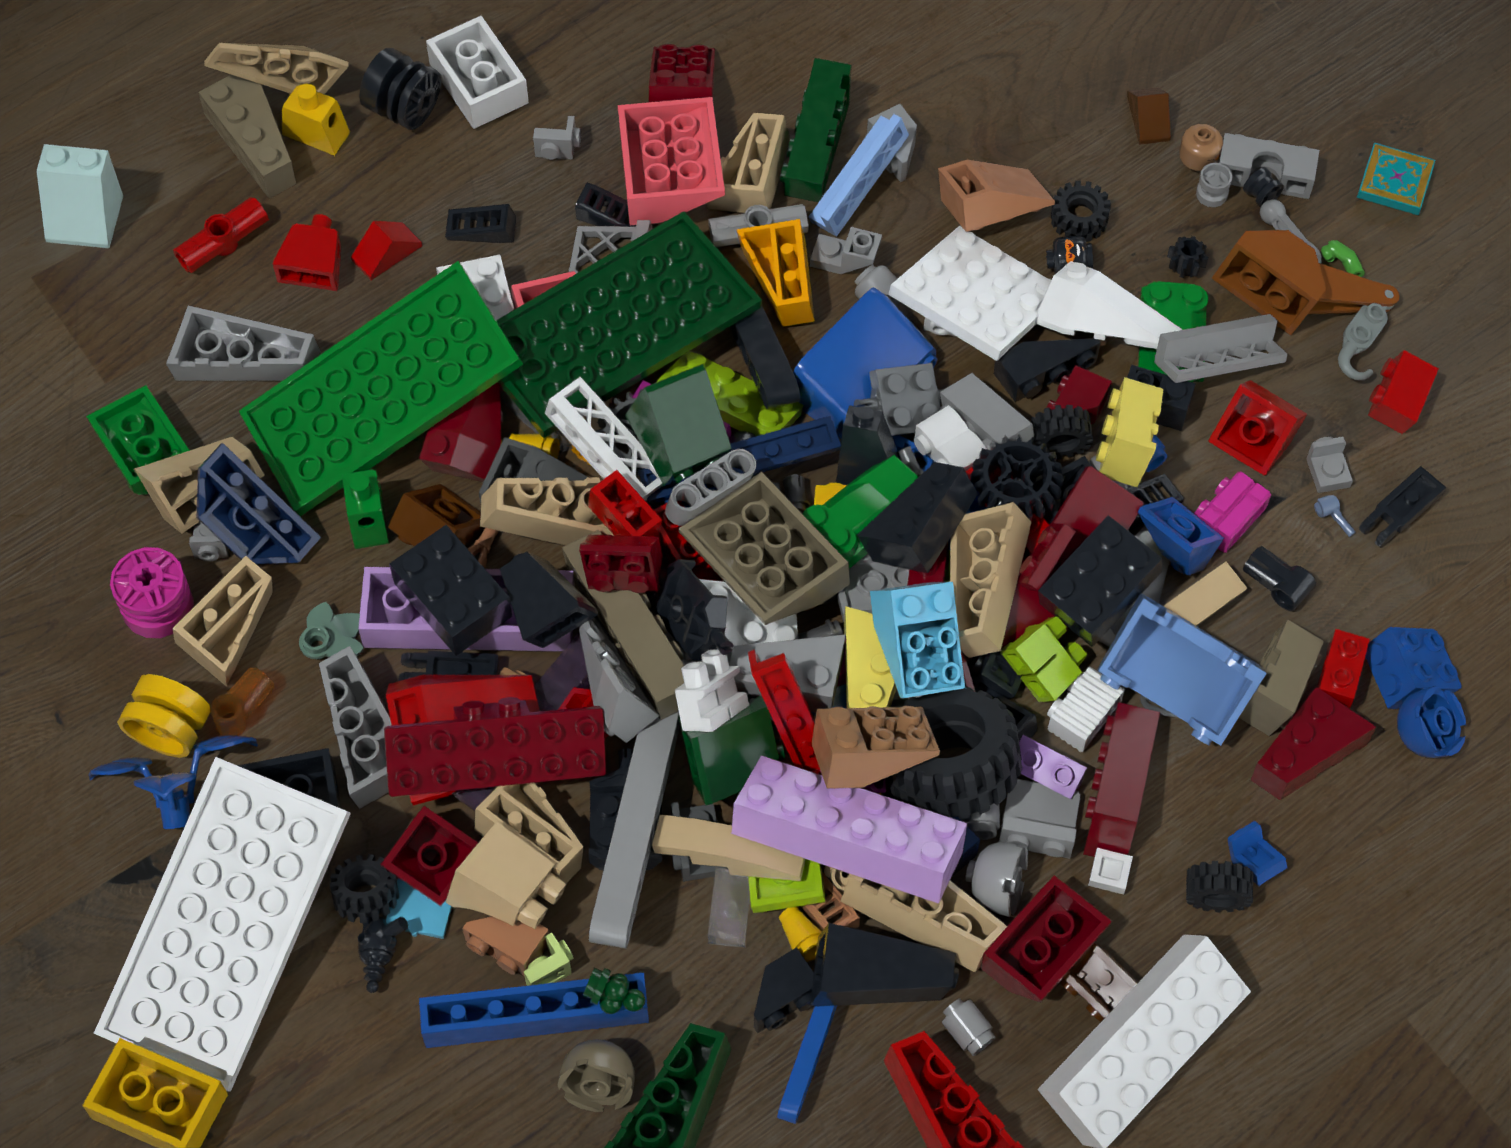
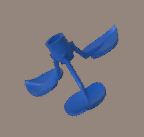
[89,735,258,829]

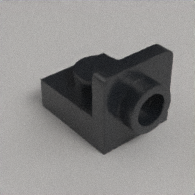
[967,651,1023,699]

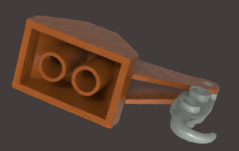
[1212,230,1400,380]

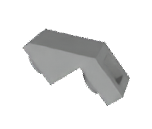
[810,227,882,274]

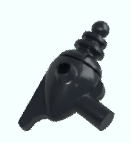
[358,917,408,993]

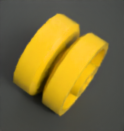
[117,674,211,758]

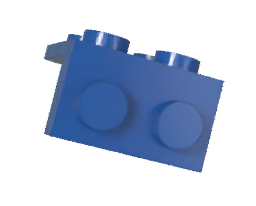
[1365,627,1461,709]

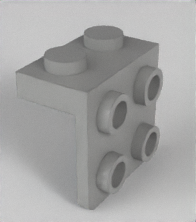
[999,779,1080,859]

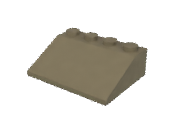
[679,472,850,625]

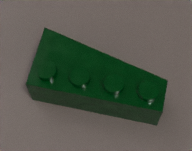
[780,58,852,203]

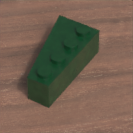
[604,1023,731,1148]

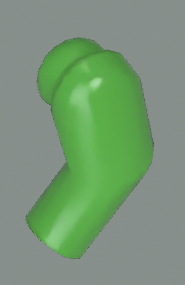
[1321,240,1365,277]

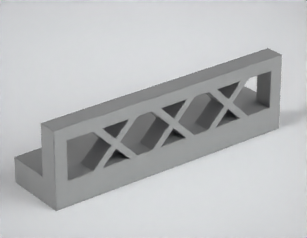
[1154,314,1287,383]

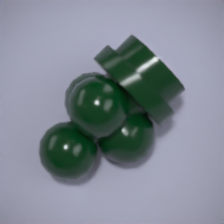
[583,968,645,1014]

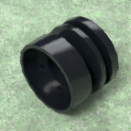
[359,48,441,130]

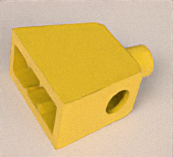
[282,83,350,156]

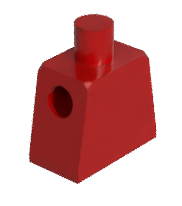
[273,214,342,291]

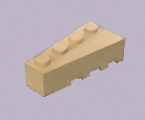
[480,477,613,545]
[840,875,1007,972]

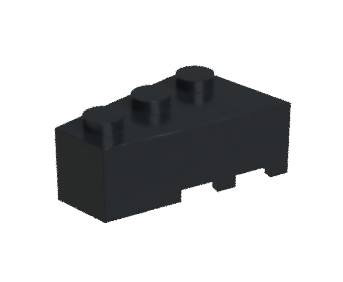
[857,462,978,573]

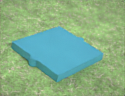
[386,878,452,939]

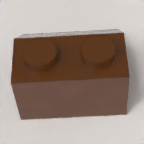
[388,484,485,549]

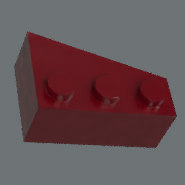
[1251,687,1376,800]

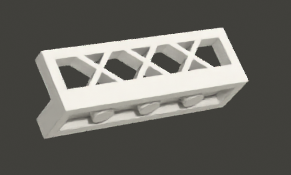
[545,377,663,501]

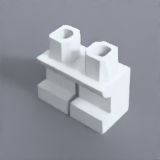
[675,650,749,732]

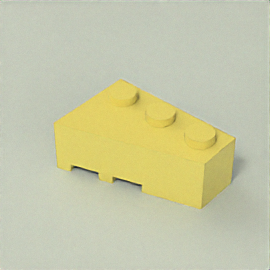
[1096,377,1163,487]
[844,606,897,708]

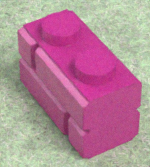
[1194,471,1271,553]

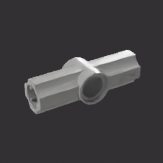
[708,204,808,247]

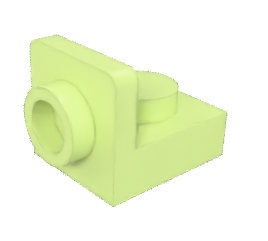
[523,933,574,986]

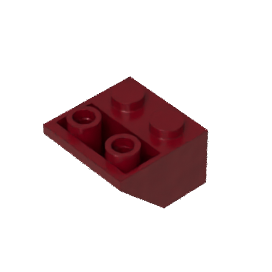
[579,535,663,593]

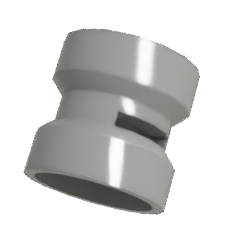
[1196,163,1232,207]

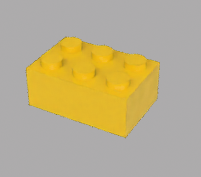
[82,1038,228,1148]

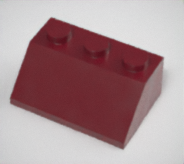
[981,875,1112,1003]

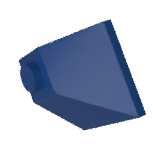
[1138,497,1224,575]

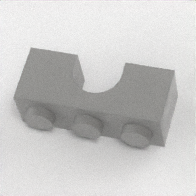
[1218,133,1320,199]

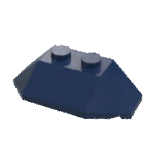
[196,443,321,564]

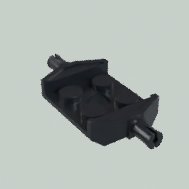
[654,559,734,661]
[589,748,662,871]

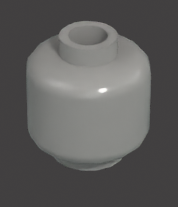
[854,264,900,306]

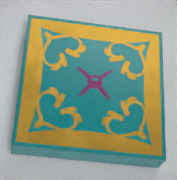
[1357,143,1436,215]

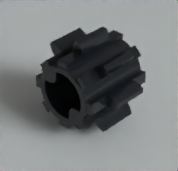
[1167,236,1209,278]

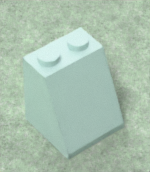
[37,144,123,248]

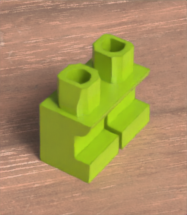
[1000,617,1087,702]

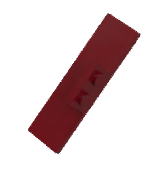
[1001,466,1143,649]
[384,697,606,797]

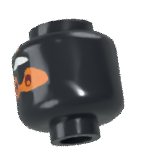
[1046,236,1093,274]

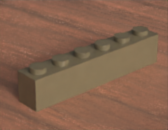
[562,530,684,720]

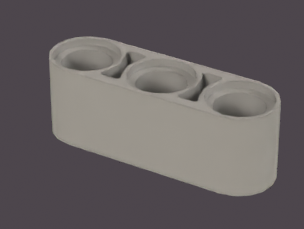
[665,449,756,526]

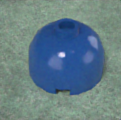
[1397,686,1466,758]

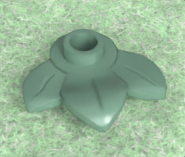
[299,602,364,659]

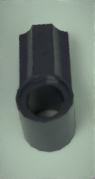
[1243,546,1316,611]

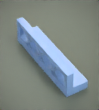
[809,114,909,237]

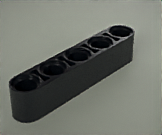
[729,288,800,410]

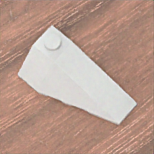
[1035,261,1182,349]

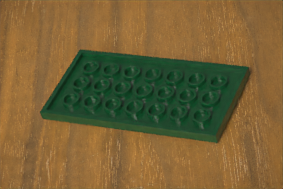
[497,211,762,438]

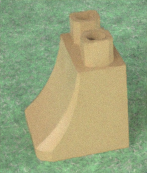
[446,821,567,929]

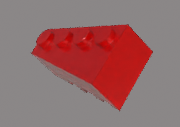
[883,1031,1024,1148]

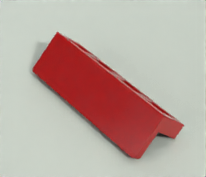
[748,649,821,775]

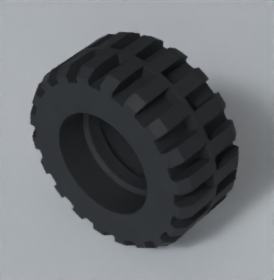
[886,687,1022,820]

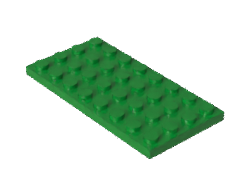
[239,261,523,516]

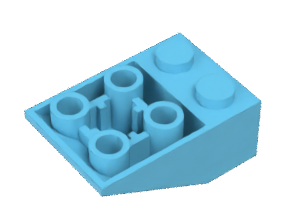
[870,582,965,698]

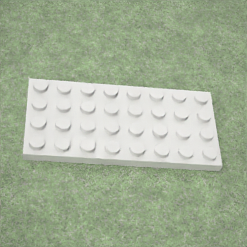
[94,757,351,1092]

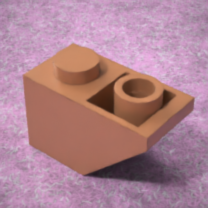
[462,916,549,976]

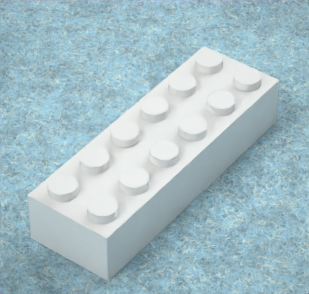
[1037,935,1251,1148]

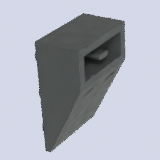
[479,437,587,503]

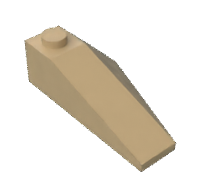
[204,43,348,94]

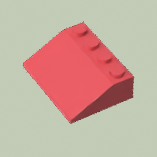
[618,97,725,226]

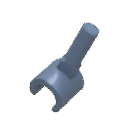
[1314,495,1356,537]

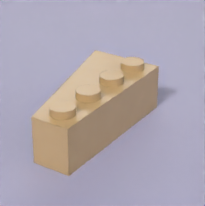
[950,502,1031,658]

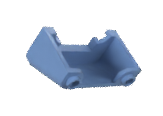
[1098,593,1267,746]

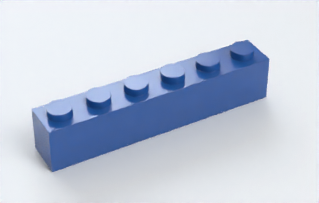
[419,973,649,1048]

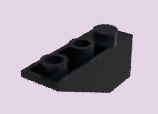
[993,338,1101,403]

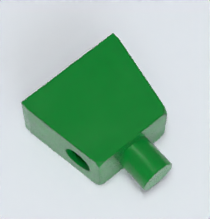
[342,469,389,549]

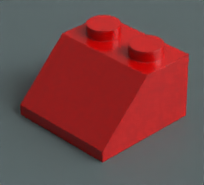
[1208,380,1307,476]

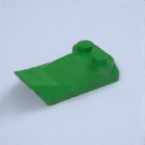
[1138,281,1208,383]
[86,385,190,495]
[802,455,918,569]

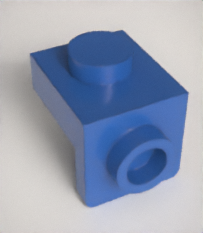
[1228,821,1287,886]

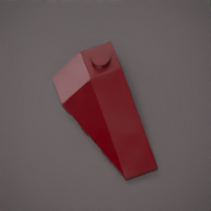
[419,382,503,482]

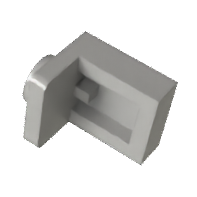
[533,116,581,159]

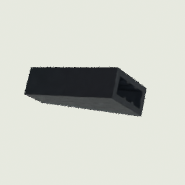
[810,923,959,1007]

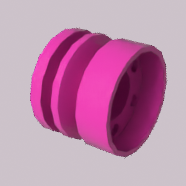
[110,547,194,638]

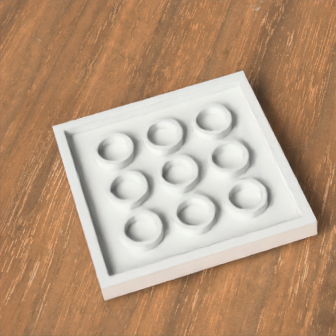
[888,226,1052,361]

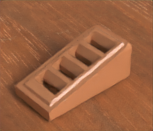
[801,872,860,931]

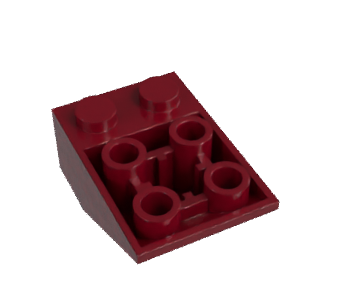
[649,44,715,102]

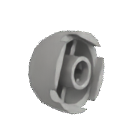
[966,842,1028,917]

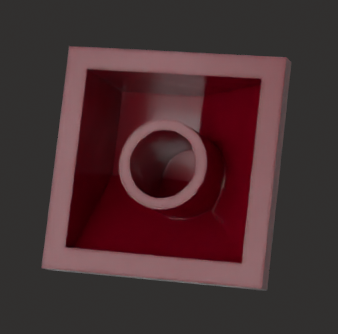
[381,806,478,907]

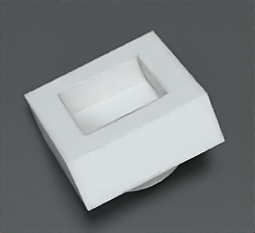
[1088,848,1133,895]

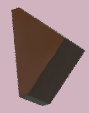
[1127,88,1171,145]

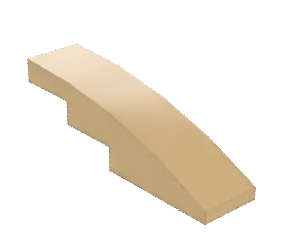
[1164,562,1247,626]
[652,815,805,881]

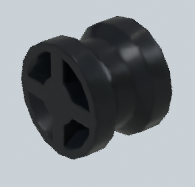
[1243,167,1284,208]

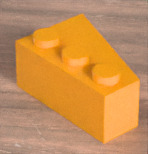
[736,219,815,327]

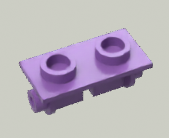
[1019,735,1087,799]

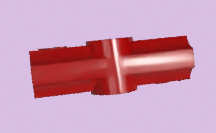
[173,197,269,273]

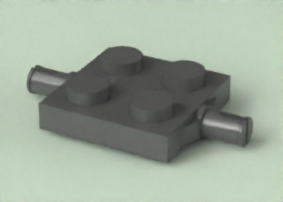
[854,363,944,436]

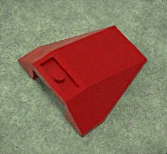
[386,675,540,806]

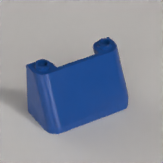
[793,287,938,439]

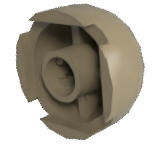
[558,1039,635,1112]

